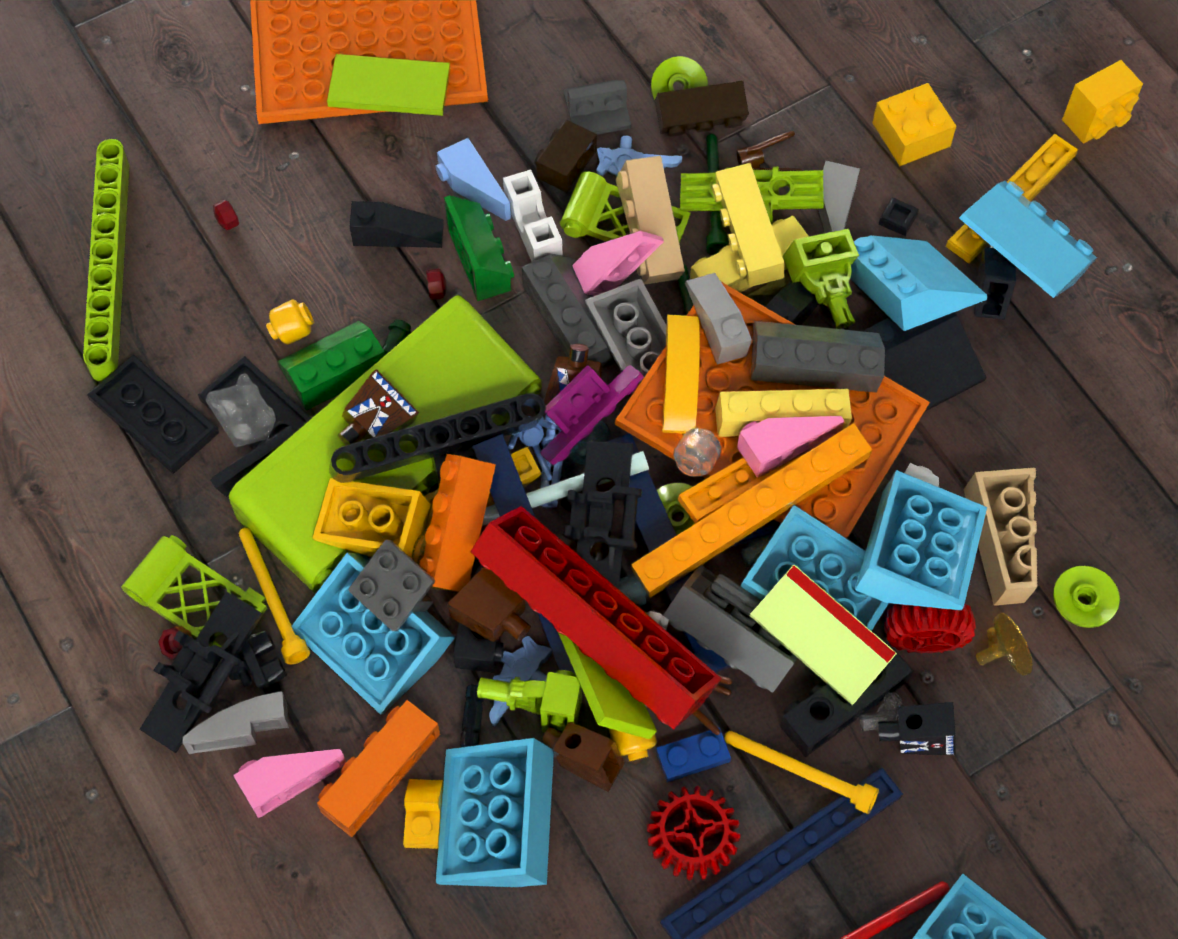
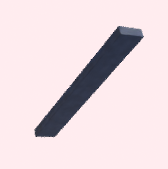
[606,433,730,673]
[473,434,576,674]
[660,767,903,939]

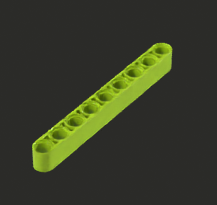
[83,139,129,382]

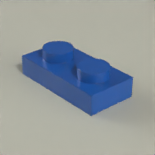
[656,727,731,783]

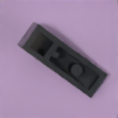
[350,201,444,248]

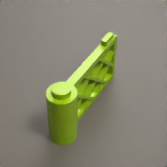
[560,171,691,244]
[121,535,267,648]

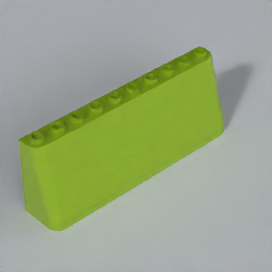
[229,295,542,593]

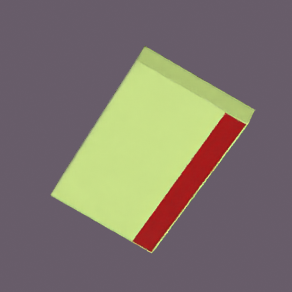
[749,565,897,705]

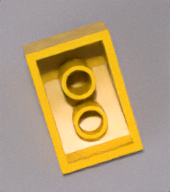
[312,478,432,562]

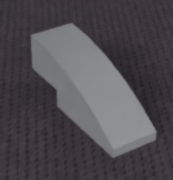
[182,691,289,754]

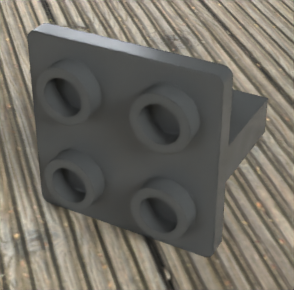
[564,80,631,135]
[349,540,435,631]

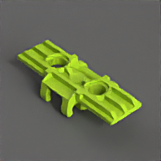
[680,166,824,224]

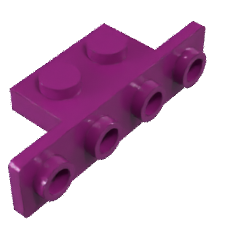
[540,365,644,466]

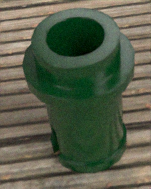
[382,319,411,355]

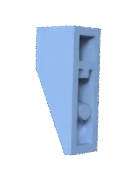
[435,138,511,221]

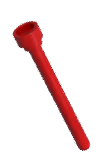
[839,881,950,939]

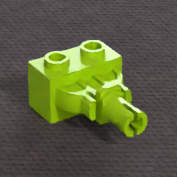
[783,228,859,329]
[477,670,582,732]

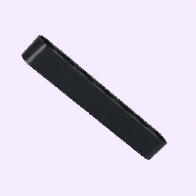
[329,393,546,483]

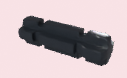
[460,684,484,747]

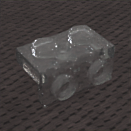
[205,373,276,448]

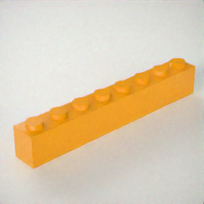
[631,423,872,598]

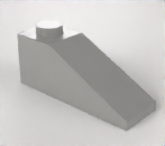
[818,161,860,233]
[685,273,752,365]

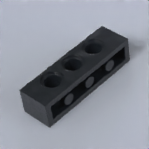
[453,557,507,673]
[780,641,913,758]

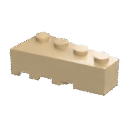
[616,156,685,285]
[964,468,1037,606]

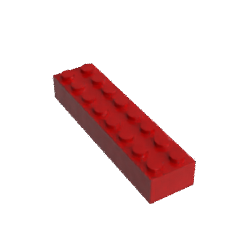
[470,506,722,730]

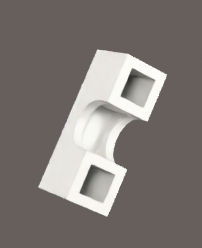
[503,170,563,262]

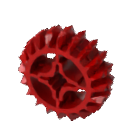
[884,604,976,653]
[647,786,741,880]

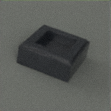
[879,197,919,236]

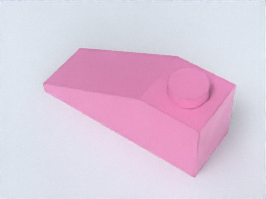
[572,231,664,296]
[737,416,844,478]
[233,749,346,819]

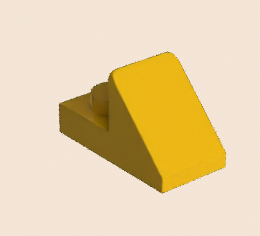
[403,779,443,849]

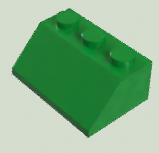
[444,195,514,302]
[277,321,385,411]

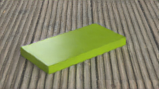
[327,54,450,116]
[557,631,657,739]

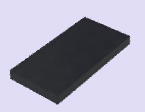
[87,355,219,474]
[198,356,312,450]

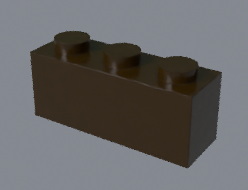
[655,81,749,137]

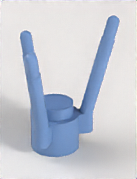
[508,416,556,481]

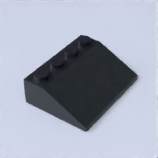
[863,312,986,411]

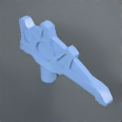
[596,136,682,176]
[489,636,552,727]

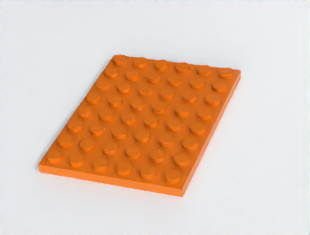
[250,0,488,124]
[615,282,930,539]

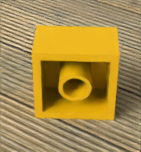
[1062,60,1143,144]
[872,83,956,166]

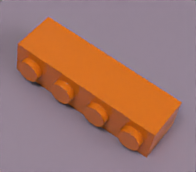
[419,454,496,592]
[317,700,440,837]

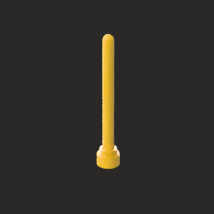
[239,527,310,665]
[724,731,879,814]

